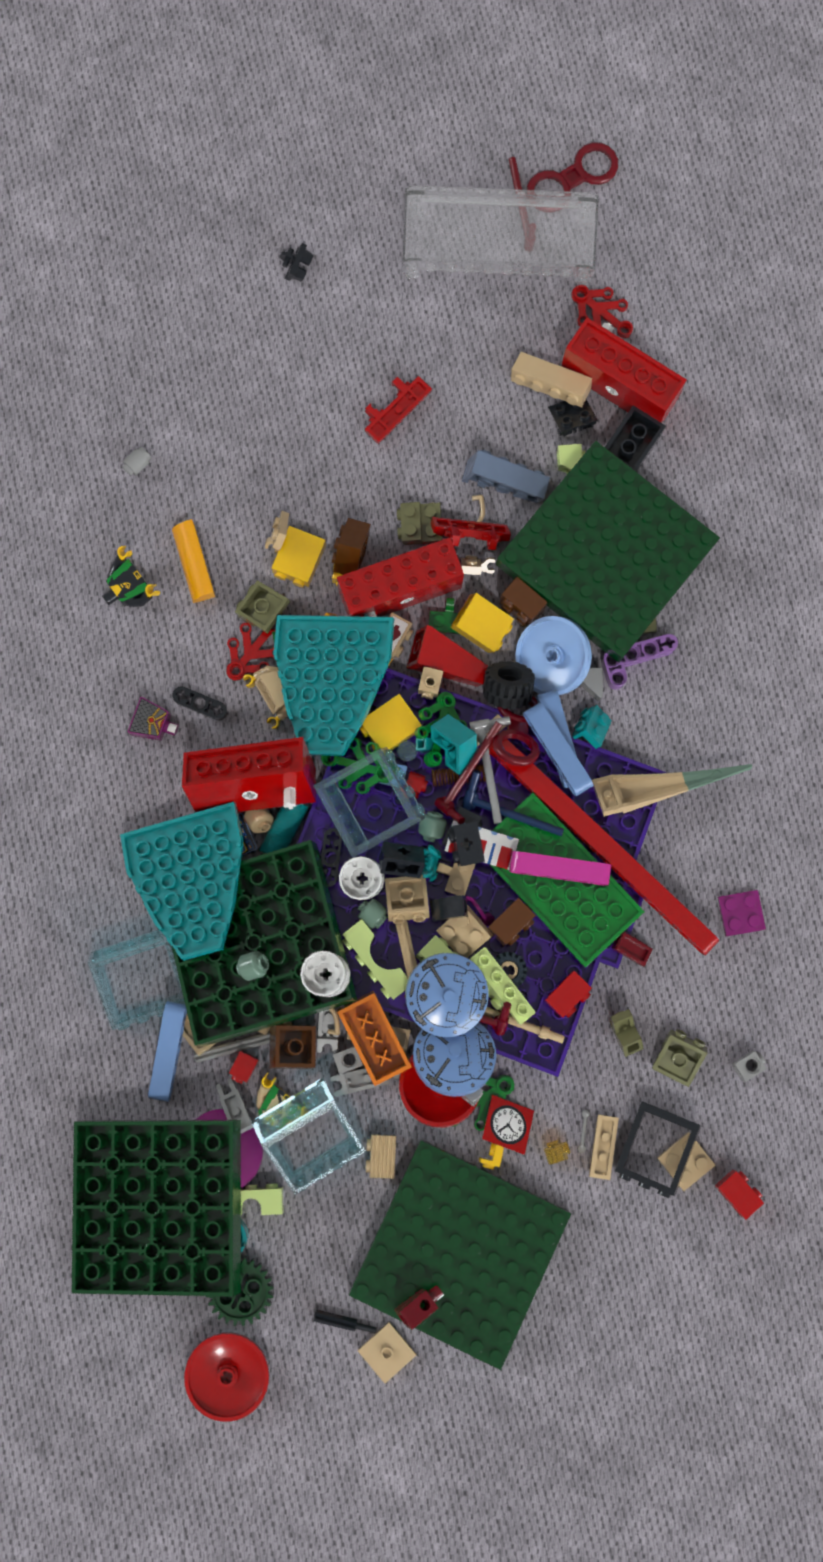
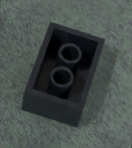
[605,405,666,472]

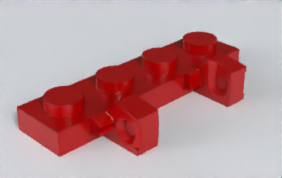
[365,376,432,444]
[430,517,511,550]

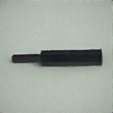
[313,1309,377,1333]

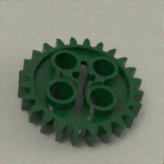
[206,1256,274,1326]

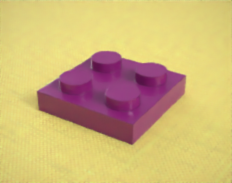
[717,890,766,937]

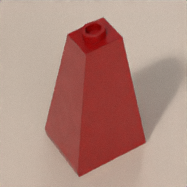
[406,625,488,687]

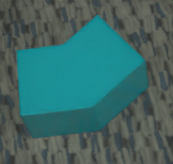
[416,737,433,753]

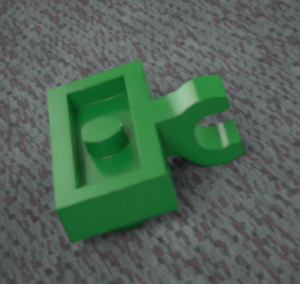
[429,598,459,634]

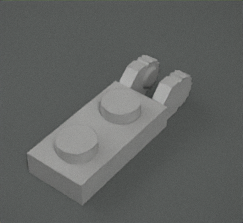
[216,1078,254,1133]

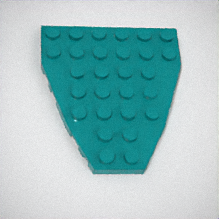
[273,615,395,756]
[120,802,243,960]

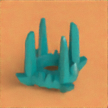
[422,845,441,882]

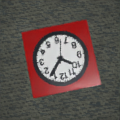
[482,1095,534,1155]

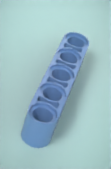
[536,690,577,789]
[523,702,593,796]
[148,1001,187,1102]

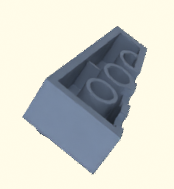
[462,450,550,503]

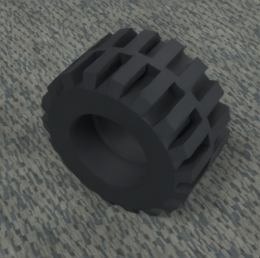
[483,661,535,709]

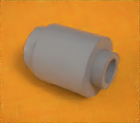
[122,447,152,476]

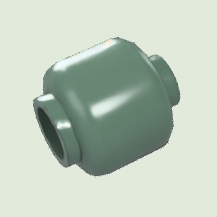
[418,811,447,842]
[358,899,388,929]
[236,951,269,981]

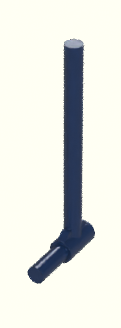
[461,770,564,837]

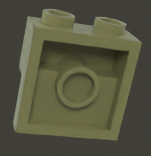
[397,502,442,545]
[235,580,290,634]
[652,1029,708,1087]

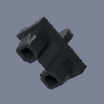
[280,243,314,282]

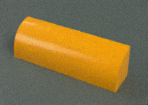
[172,519,216,603]

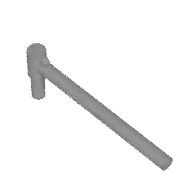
[469,716,511,824]

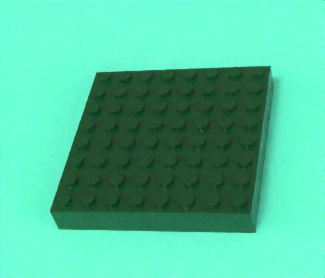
[495,441,720,663]
[172,840,358,1047]
[71,1120,241,1297]
[349,1139,571,1371]

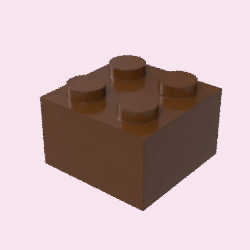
[332,518,371,575]
[499,577,547,627]
[488,898,536,946]
[269,1025,316,1069]

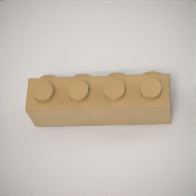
[511,352,592,407]

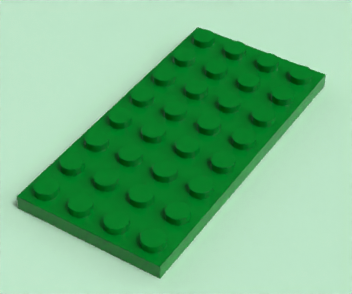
[489,793,645,968]

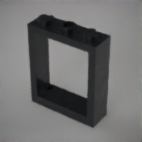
[615,1101,701,1198]

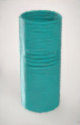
[259,804,308,854]

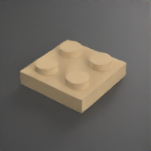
[436,905,493,958]
[657,1132,716,1191]

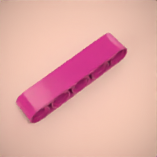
[509,851,611,886]

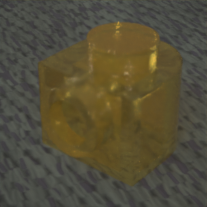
[543,1140,570,1165]

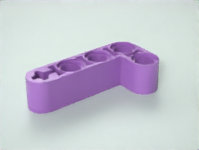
[601,634,678,690]

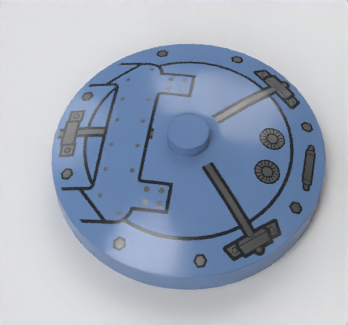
[405,953,488,1037]
[413,1022,496,1096]

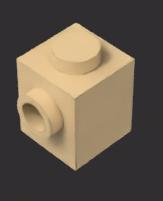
[418,667,443,699]

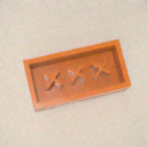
[337,990,412,1086]

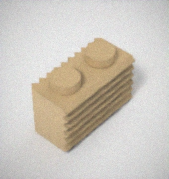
[366,1134,396,1179]

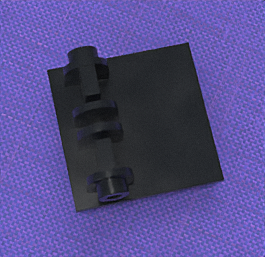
[548,399,598,437]

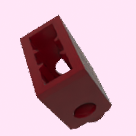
[394,1285,444,1330]

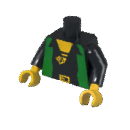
[102,545,160,607]

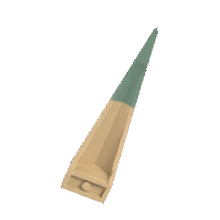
[592,764,752,816]

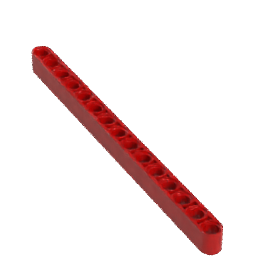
[488,739,719,956]

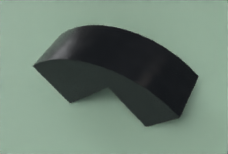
[429,895,468,922]

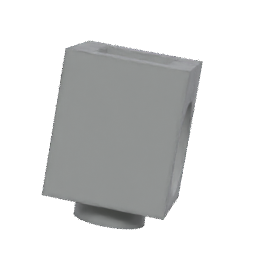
[333,1047,363,1074]
[731,1051,766,1082]

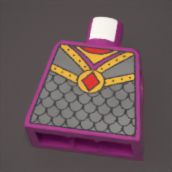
[127,697,179,741]

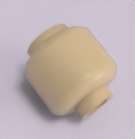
[244,808,274,833]

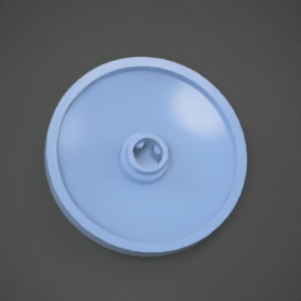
[515,616,592,695]

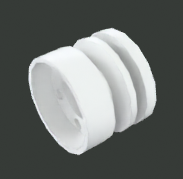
[339,857,385,900]
[300,951,350,997]

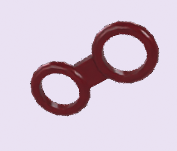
[527,142,618,213]
[493,696,540,766]

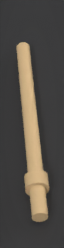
[484,1007,565,1043]

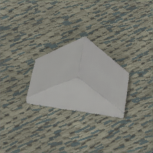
[580,668,603,701]

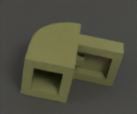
[609,1009,644,1057]

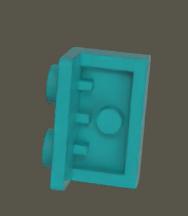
[572,705,612,749]

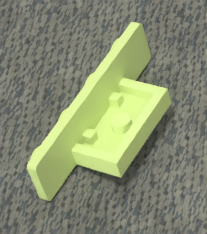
[469,948,535,1025]

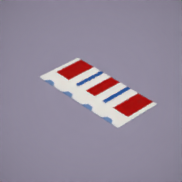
[445,820,519,870]

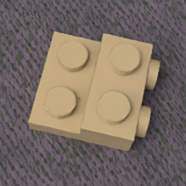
[385,875,429,924]

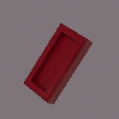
[611,931,653,967]

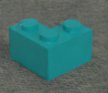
[431,714,477,775]

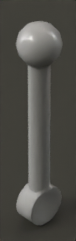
[578,1110,590,1153]

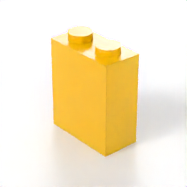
[271,526,326,588]
[450,593,514,653]
[359,694,422,757]

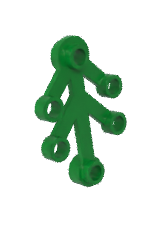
[414,692,467,767]
[321,738,395,794]
[451,1075,515,1131]

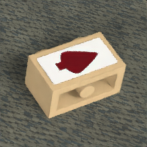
[389,613,414,661]

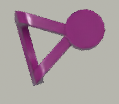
[466,896,495,926]

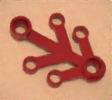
[571,285,633,338]
[226,623,276,681]

